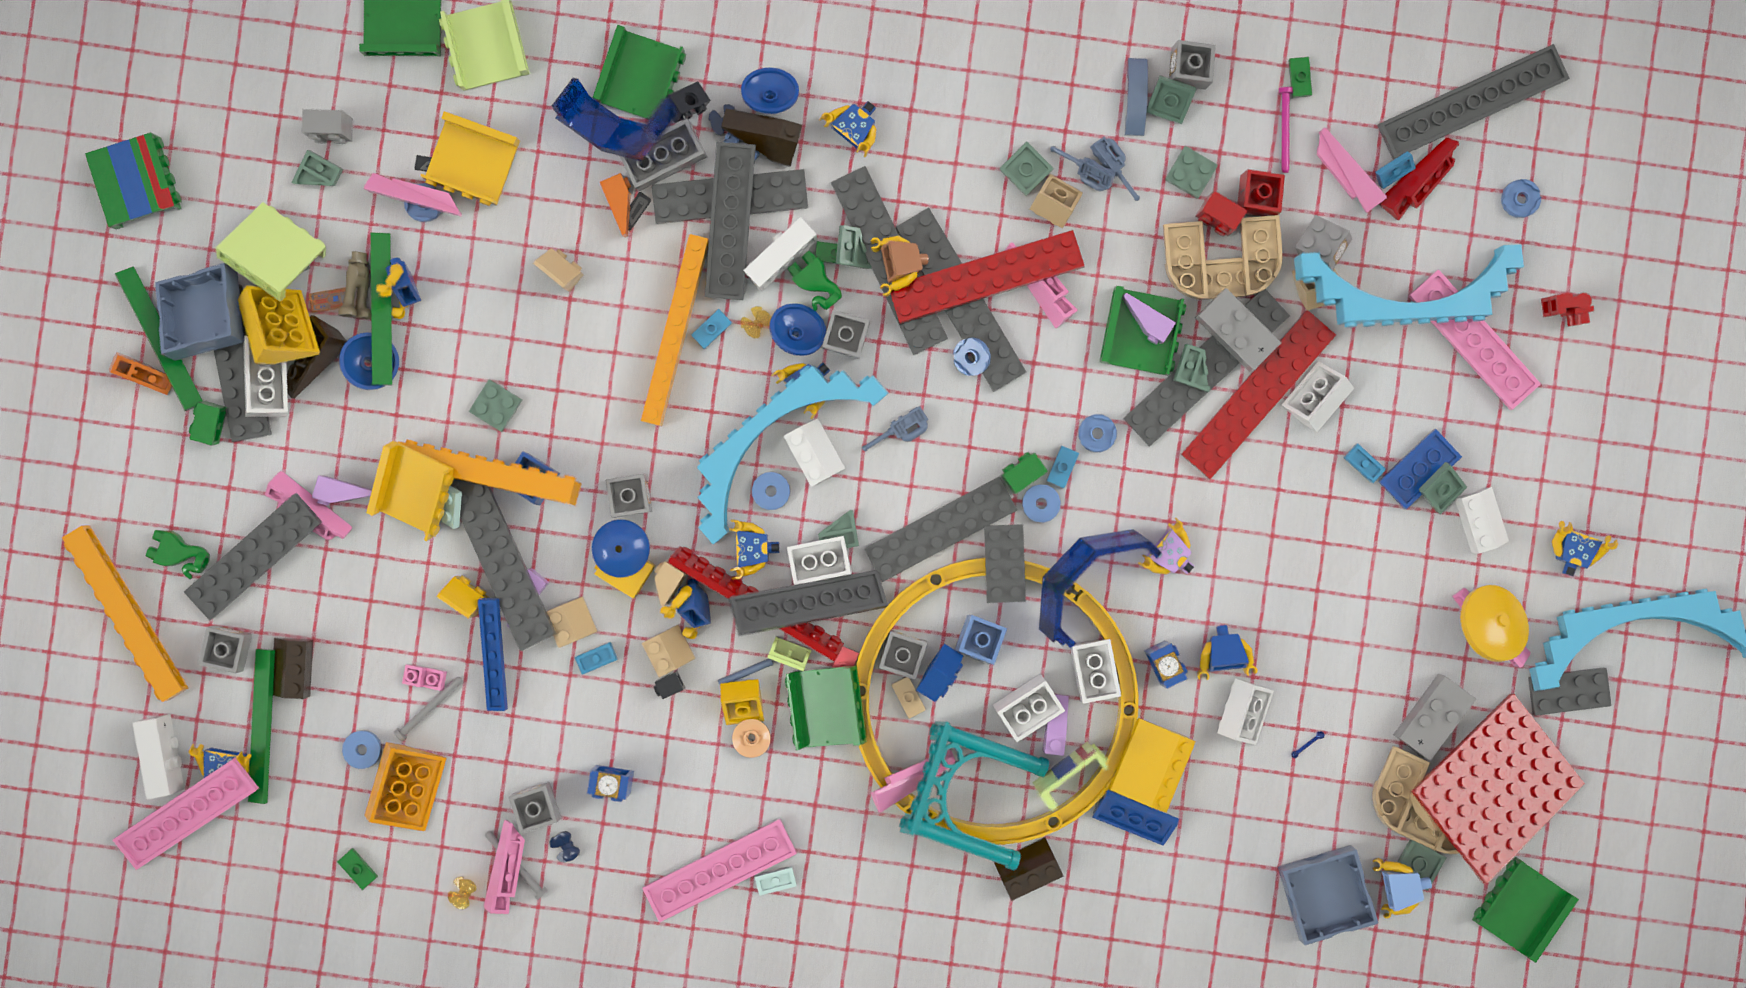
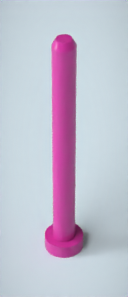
[1279,87,1293,173]

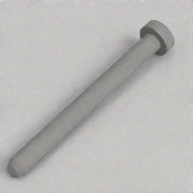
[394,677,463,741]
[485,831,548,900]

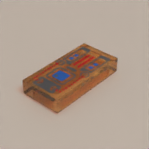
[309,287,346,313]

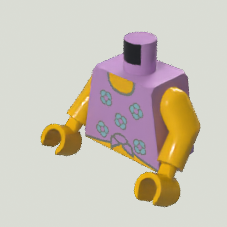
[1138,518,1194,575]

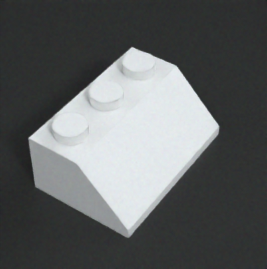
[1282,361,1354,432]
[784,418,845,487]
[1455,487,1509,554]
[787,536,852,585]
[1070,639,1121,704]
[993,674,1065,742]
[1217,678,1274,745]

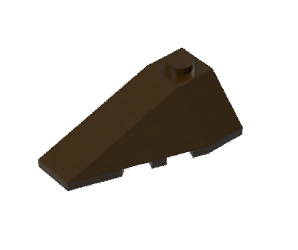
[721,109,802,167]
[287,315,347,399]

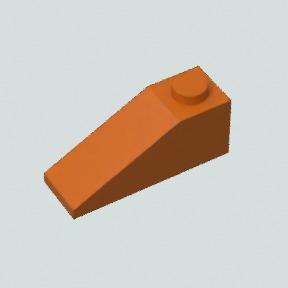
[600,173,631,238]
[109,352,171,395]

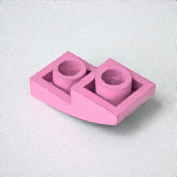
[402,664,447,691]

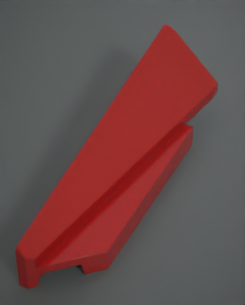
[1379,138,1459,221]

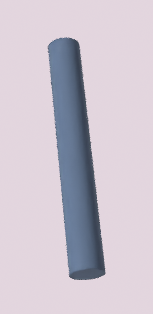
[718,658,774,685]

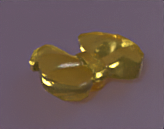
[740,306,771,339]
[448,876,476,910]

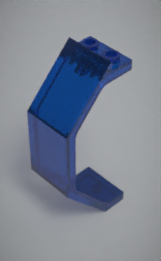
[551,78,678,161]
[1039,529,1162,649]

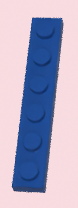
[478,598,508,711]

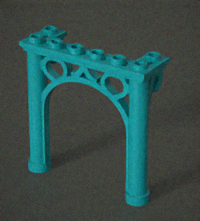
[899,721,1049,870]

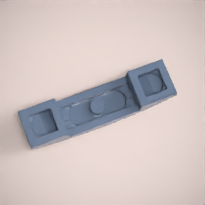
[1125,58,1148,136]

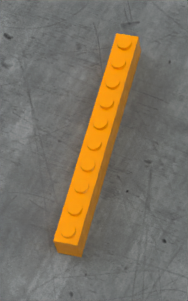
[641,234,709,426]
[398,439,582,506]
[62,525,189,702]

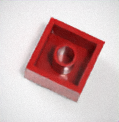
[1237,169,1285,216]
[1195,190,1247,236]

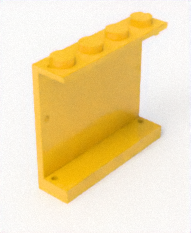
[421,111,520,206]
[366,440,454,541]

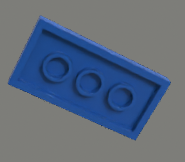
[1378,429,1462,509]
[1092,790,1179,846]

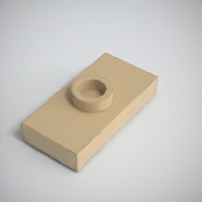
[891,677,926,719]

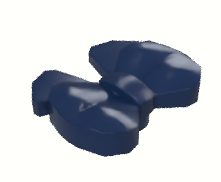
[708,104,735,136]
[550,831,580,863]

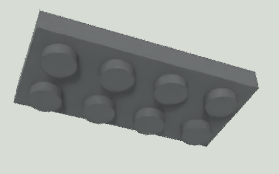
[984,524,1026,603]
[1528,667,1611,716]

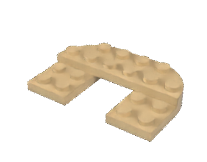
[1163,215,1282,300]
[1372,746,1459,854]

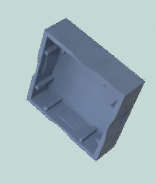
[155,263,244,361]
[1278,845,1379,945]

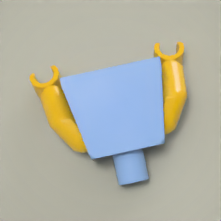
[1372,858,1432,919]

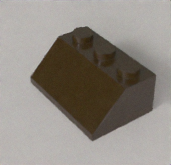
[273,637,313,699]
[994,837,1064,901]

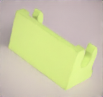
[768,637,811,671]

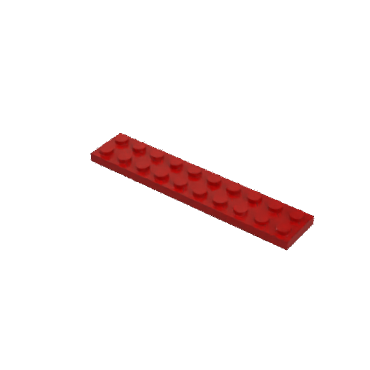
[891,230,1085,324]
[1181,310,1336,479]
[667,546,844,662]

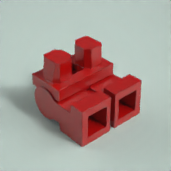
[1541,293,1594,327]

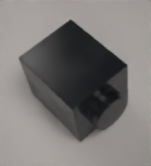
[654,671,685,699]

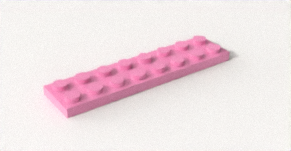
[1408,270,1541,410]
[113,758,258,870]
[642,818,797,923]

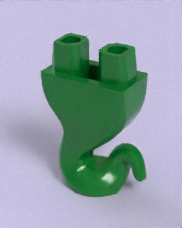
[788,250,842,311]
[145,530,210,579]

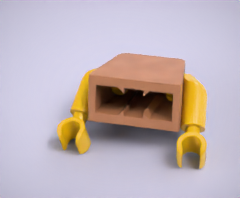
[871,236,929,297]

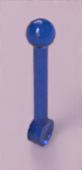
[1291,731,1325,758]

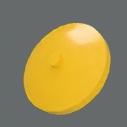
[1460,585,1529,662]

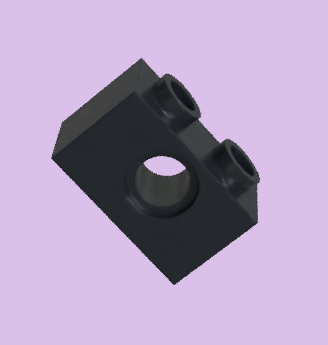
[662,81,711,123]

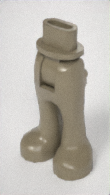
[338,251,371,320]

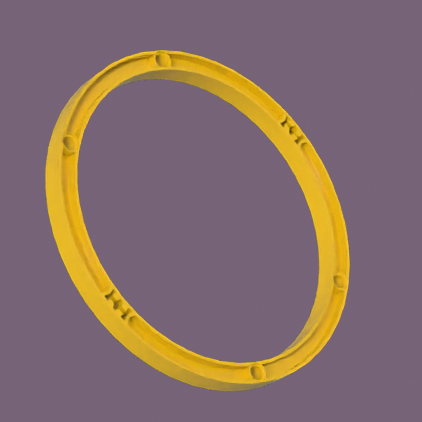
[856,557,1138,845]

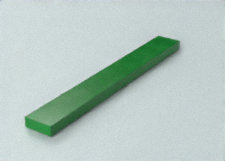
[370,232,392,386]
[115,266,203,411]
[248,649,275,804]

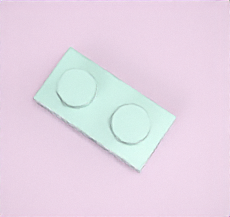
[441,486,462,529]
[755,866,797,896]

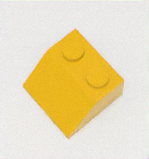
[436,575,490,619]
[720,679,764,725]

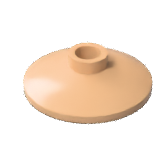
[732,719,771,758]

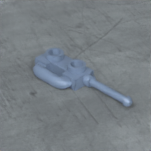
[1090,136,1140,201]
[1050,146,1116,191]
[862,406,929,451]

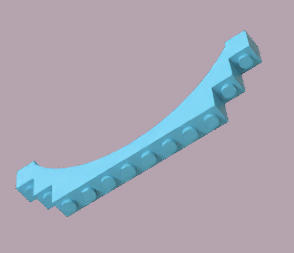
[1294,244,1524,328]
[697,365,889,545]
[1529,589,1746,691]

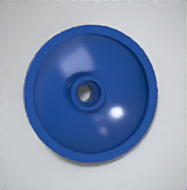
[741,68,799,114]
[769,303,826,356]
[339,332,399,390]
[592,520,650,577]

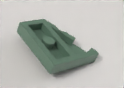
[291,150,343,186]
[836,225,871,269]
[1173,344,1210,392]
[818,510,859,548]

